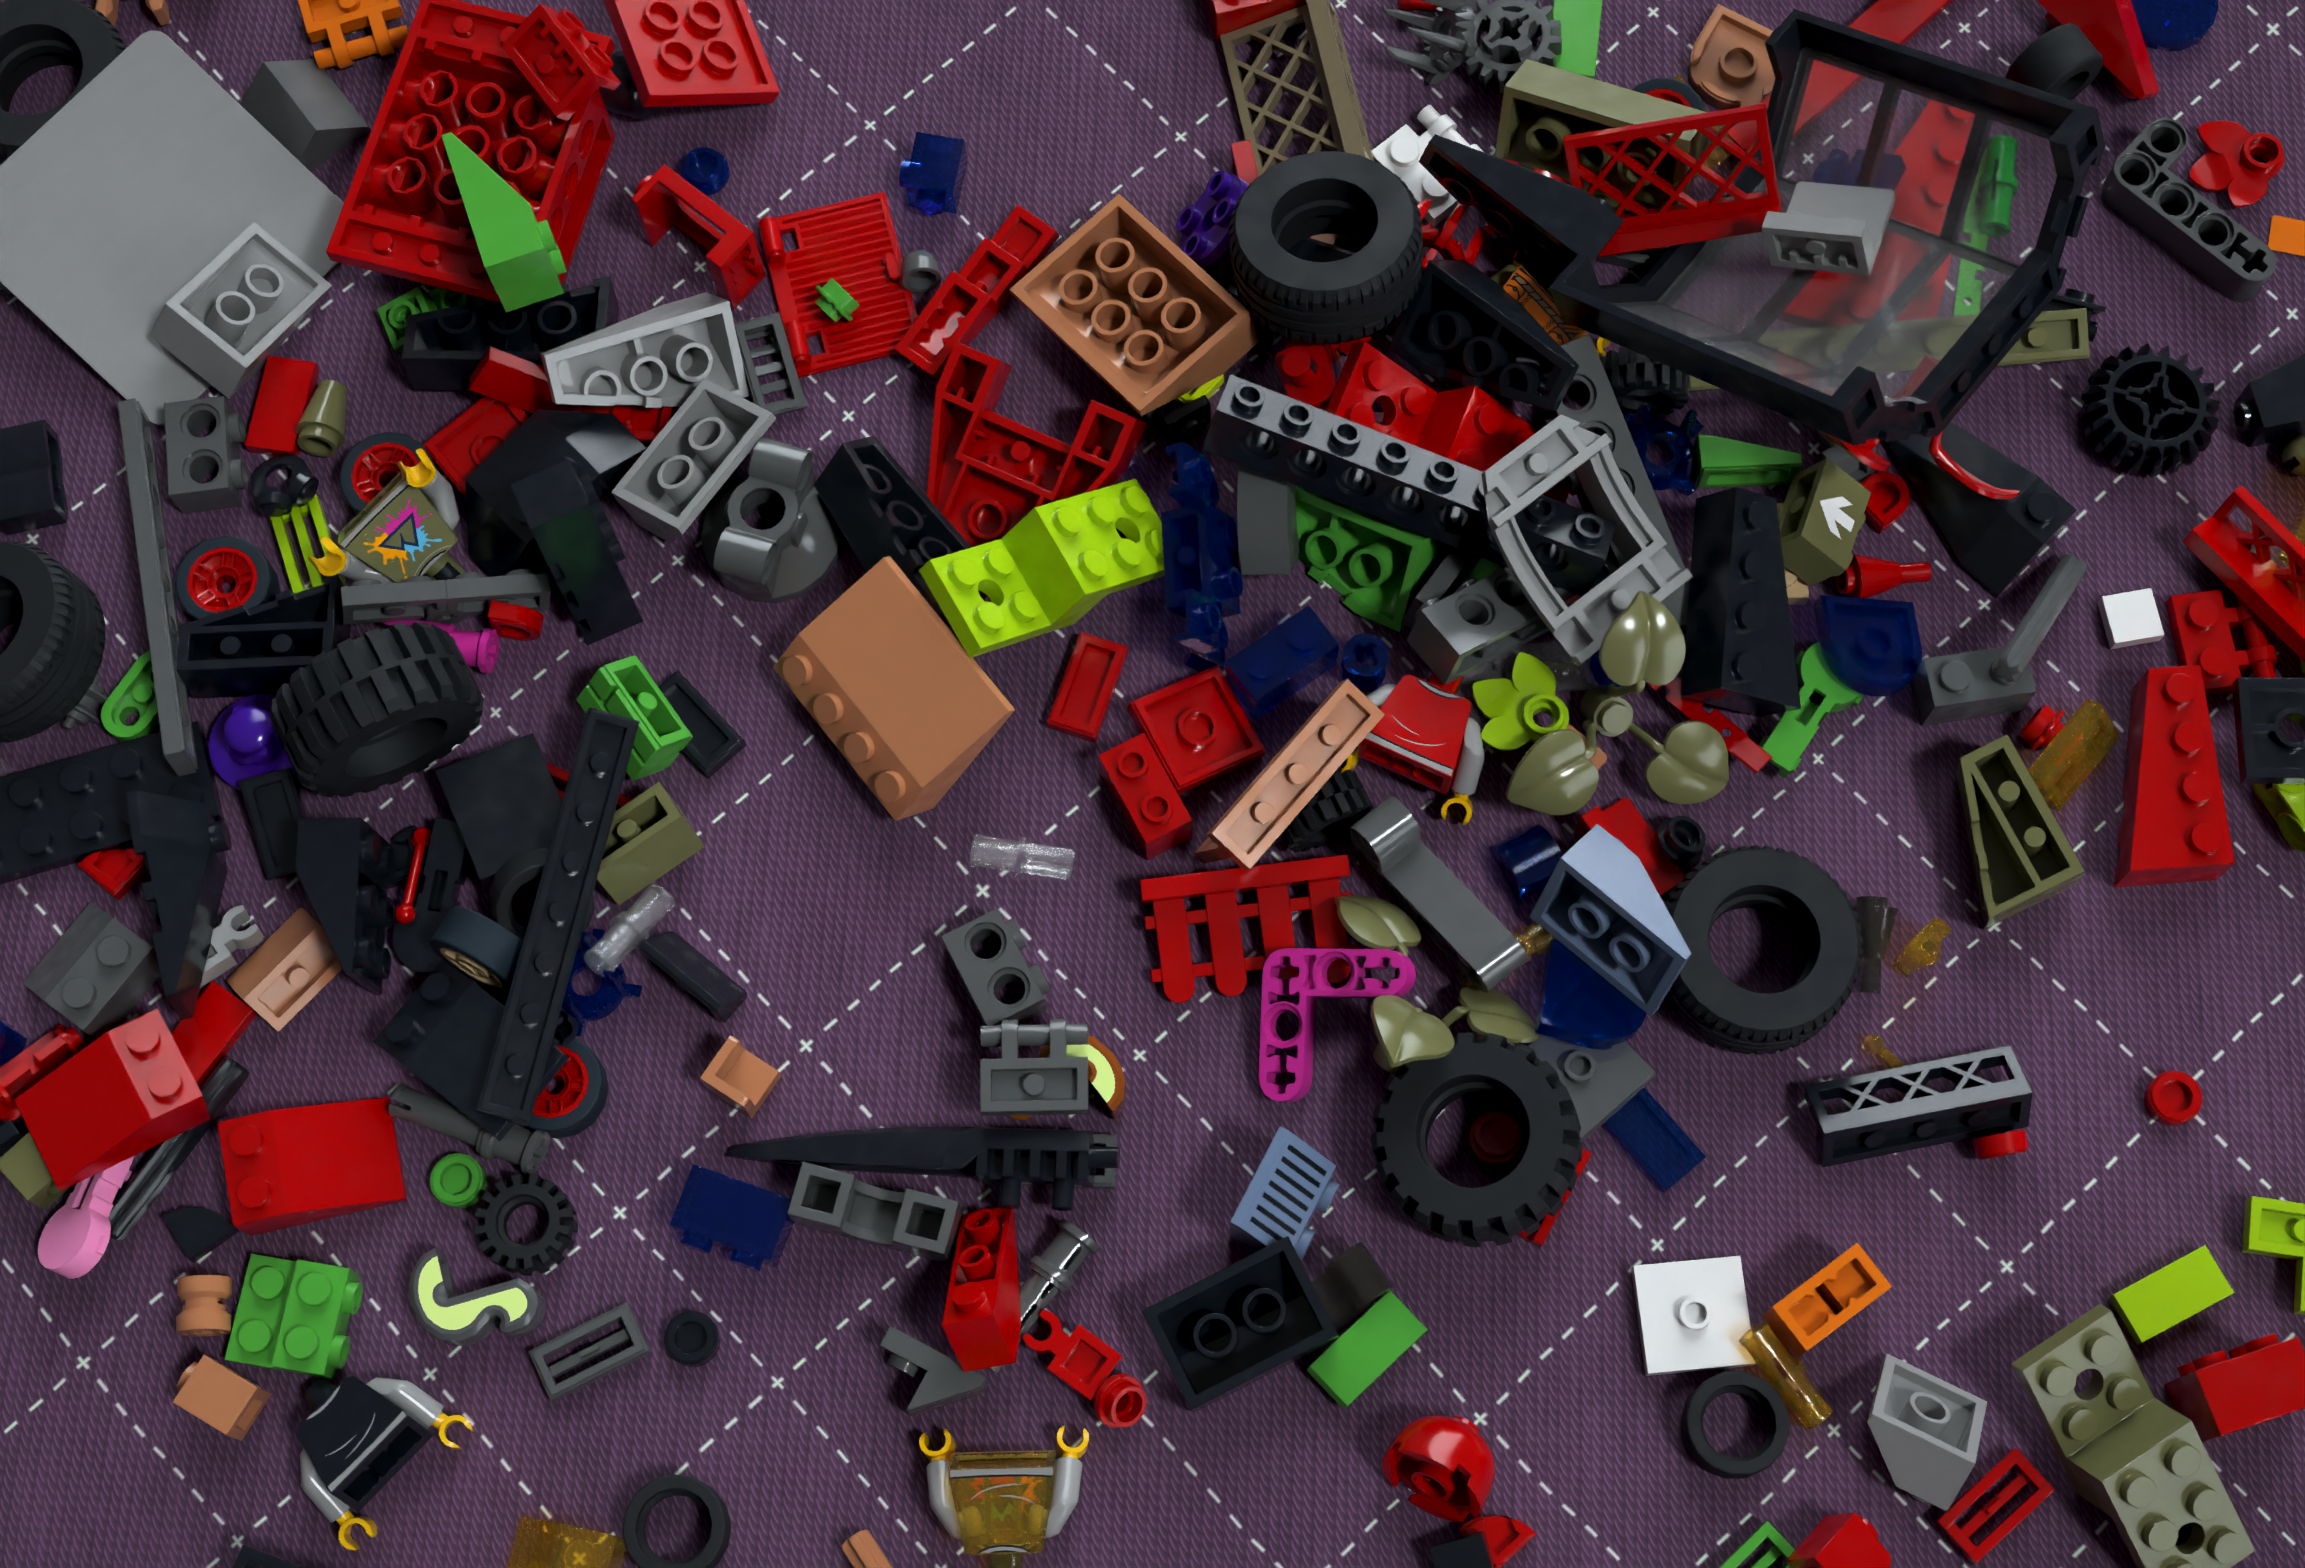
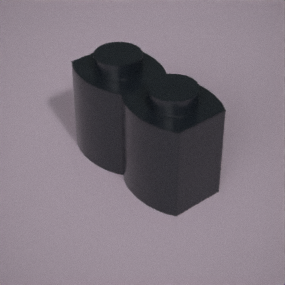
[0,419,68,535]

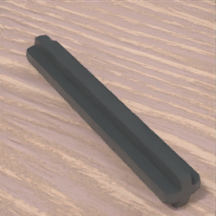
[1993,554,2088,682]

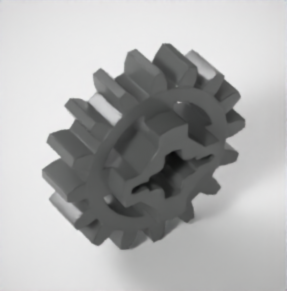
[1462,0,1562,93]

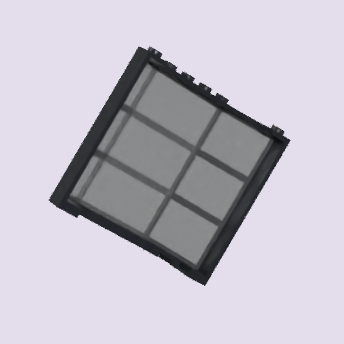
[1549,9,2106,445]

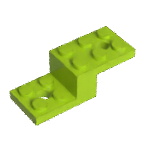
[919,478,1186,658]

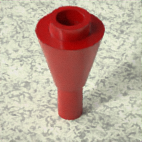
[1835,554,1932,604]

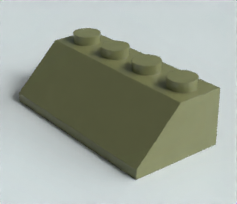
[1495,59,1708,212]

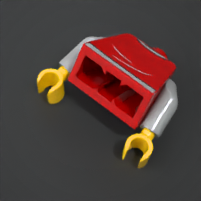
[1341,671,1485,825]

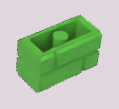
[576,655,693,781]

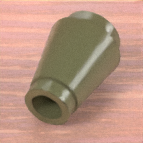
[295,380,348,457]

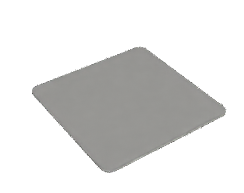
[0,31,344,425]

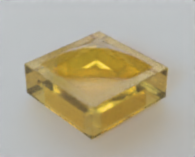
[1893,917,1953,978]

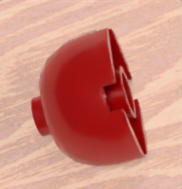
[1382,1415,1495,1522]

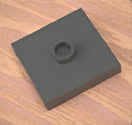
[1528,998,1656,1142]

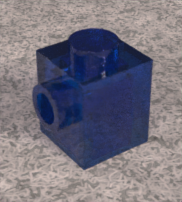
[899,132,968,215]

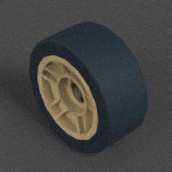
[429,906,523,995]

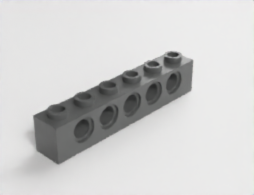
[1542,334,1690,629]

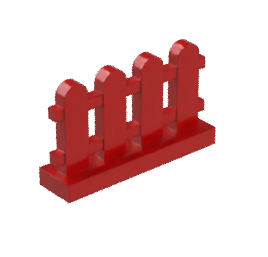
[1140,854,1359,1004]

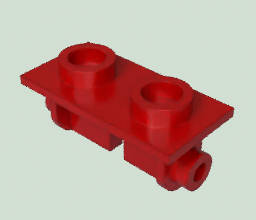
[0,1024,83,1124]

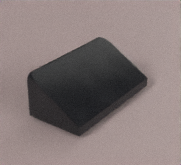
[639,931,748,1023]

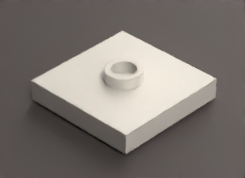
[1631,1256,1756,1376]

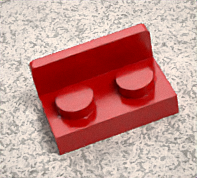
[501,3,621,121]

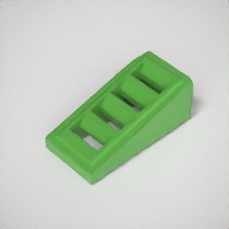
[1691,434,1802,489]

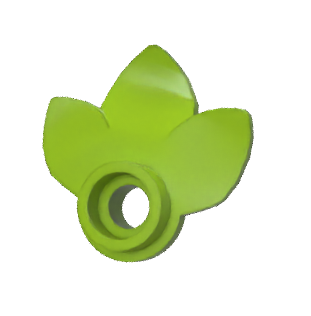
[1472,652,1569,751]

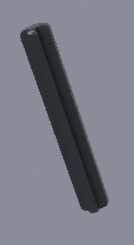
[108,1057,249,1242]

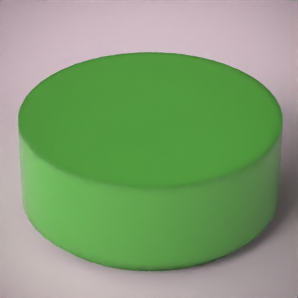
[430,1153,487,1209]

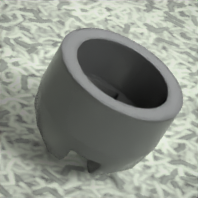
[901,249,941,293]

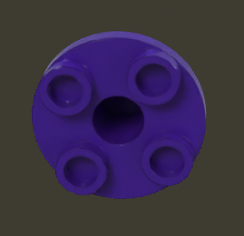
[1176,170,1249,268]
[209,694,300,792]

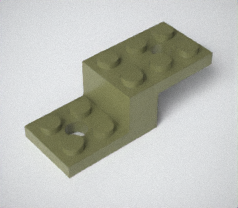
[2011,1304,2255,1568]

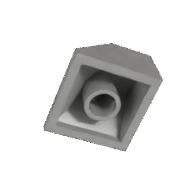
[1867,1354,1987,1511]

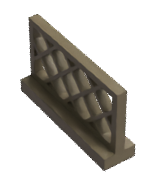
[1220,0,1375,177]

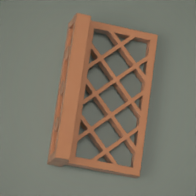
[1194,679,1385,871]

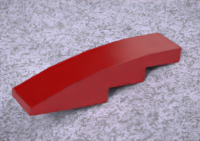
[894,204,1059,379]

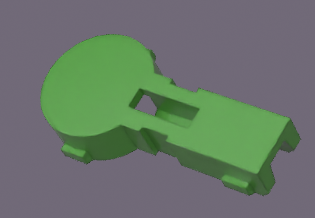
[1759,640,1868,779]

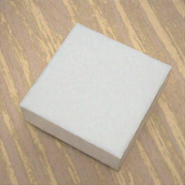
[2097,588,2164,649]

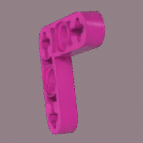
[1259,948,1416,1103]

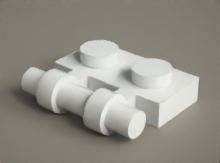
[1372,105,1483,227]

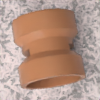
[176,1275,232,1337]

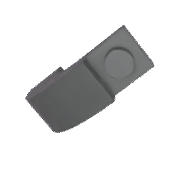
[1237,464,1299,575]

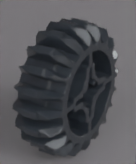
[2079,343,2220,478]

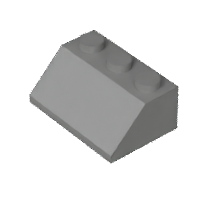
[611,379,776,543]

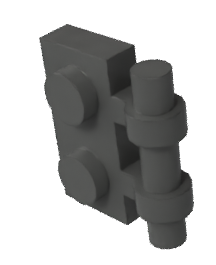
[980,1019,1089,1116]

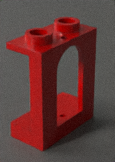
[631,164,766,310]

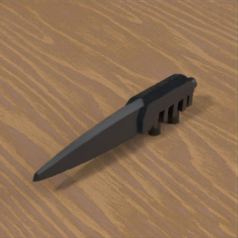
[726,1127,1120,1211]

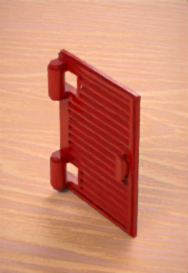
[758,191,917,378]

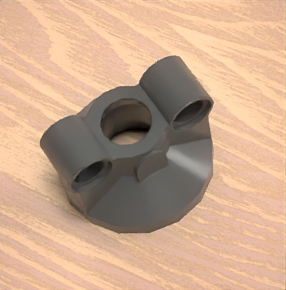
[701,436,842,604]

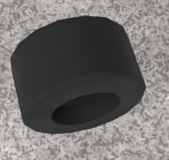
[2005,23,2103,100]

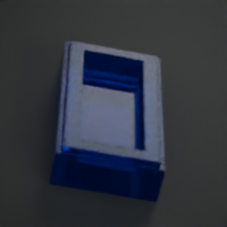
[1603,1088,1706,1194]

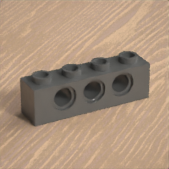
[1406,565,1608,685]

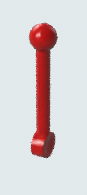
[395,827,432,924]

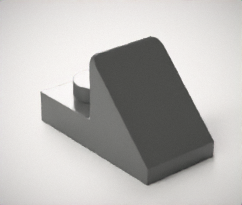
[880,1326,989,1416]

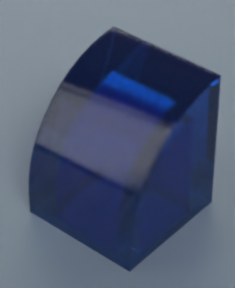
[1489,824,1563,901]

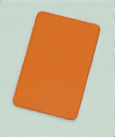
[2268,215,2305,257]

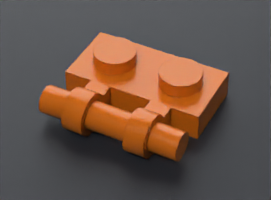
[298,0,409,69]

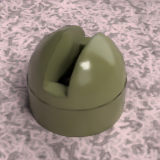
[2281,431,2305,476]

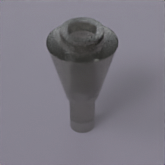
[1852,896,1899,994]

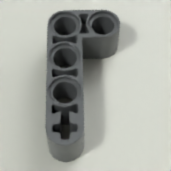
[2101,118,2277,303]
[1349,795,1528,993]

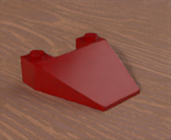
[927,341,1147,547]

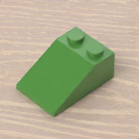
[441,132,567,312]

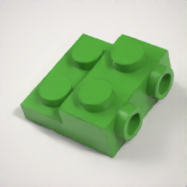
[224,1254,363,1380]

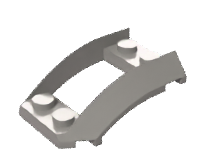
[1481,414,1693,666]

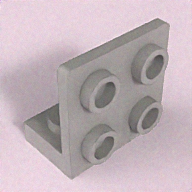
[1762,181,1896,276]

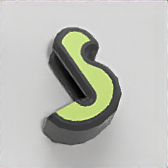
[409,1247,546,1346]

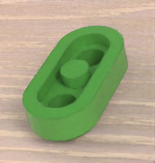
[101,650,159,742]

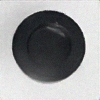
[664,1311,721,1367]

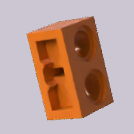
[1762,1242,1892,1360]

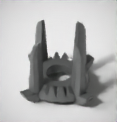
[1384,0,1478,85]

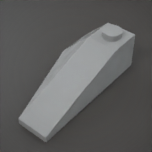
[541,292,750,408]

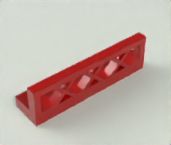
[2182,485,2305,662]

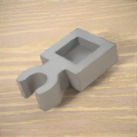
[200,905,264,988]

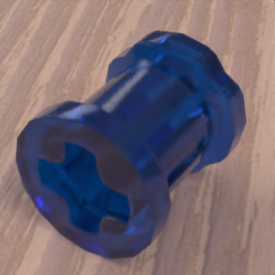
[1341,633,1388,692]

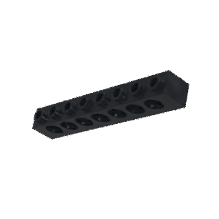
[1202,374,1616,596]

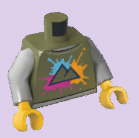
[308,448,465,584]

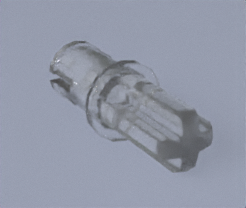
[970,833,1075,879]

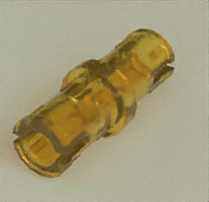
[1739,1321,1833,1430]

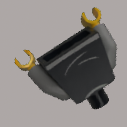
[297,1376,473,1550]

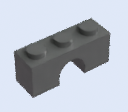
[787,1162,963,1264]

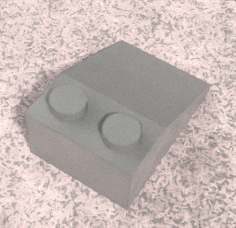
[149,222,332,399]

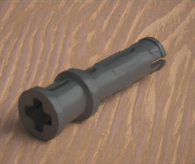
[388,1084,550,1175]
[990,1218,1101,1374]

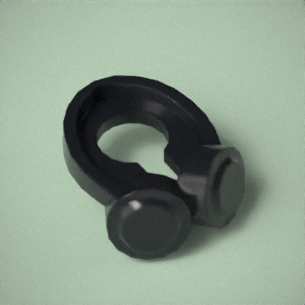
[251,454,319,517]

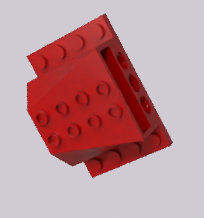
[326,0,616,303]

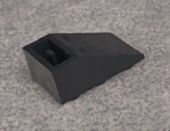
[295,817,396,995]

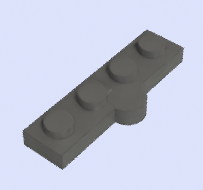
[341,569,551,625]

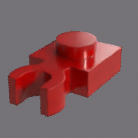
[1022,1310,1123,1402]

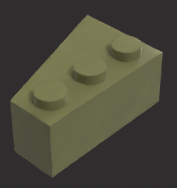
[1956,734,2085,930]

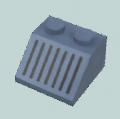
[1229,1126,1340,1261]

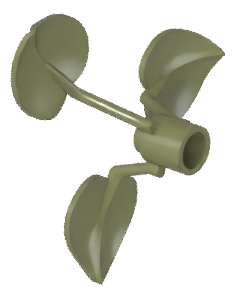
[1505,591,1729,815]
[1334,895,1541,1075]

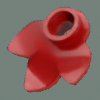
[2188,120,2285,208]

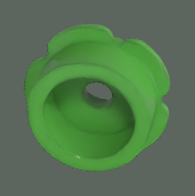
[815,278,860,322]

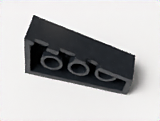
[814,436,987,627]
[1681,487,1801,717]

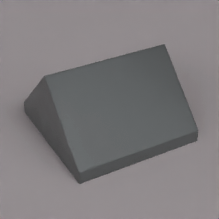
[240,59,371,172]

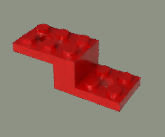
[1326,341,1569,503]

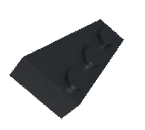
[176,574,351,698]

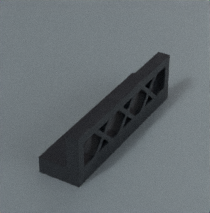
[1804,1045,2033,1167]

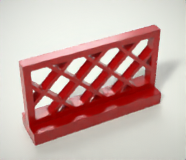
[1563,103,1784,257]

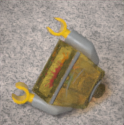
[919,1425,1089,1568]

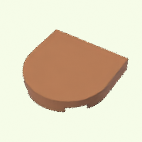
[1688,4,1776,110]

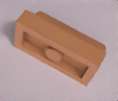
[226,908,342,1032]

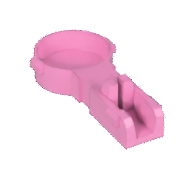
[38,1156,135,1279]

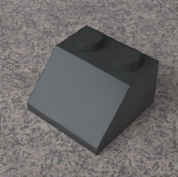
[23,902,161,1039]

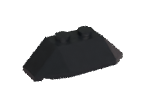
[465,409,647,577]

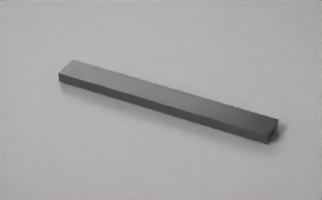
[117,398,198,777]

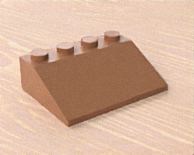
[1009,194,1259,416]
[773,556,1015,821]

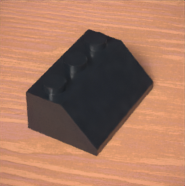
[1142,1236,1338,1413]

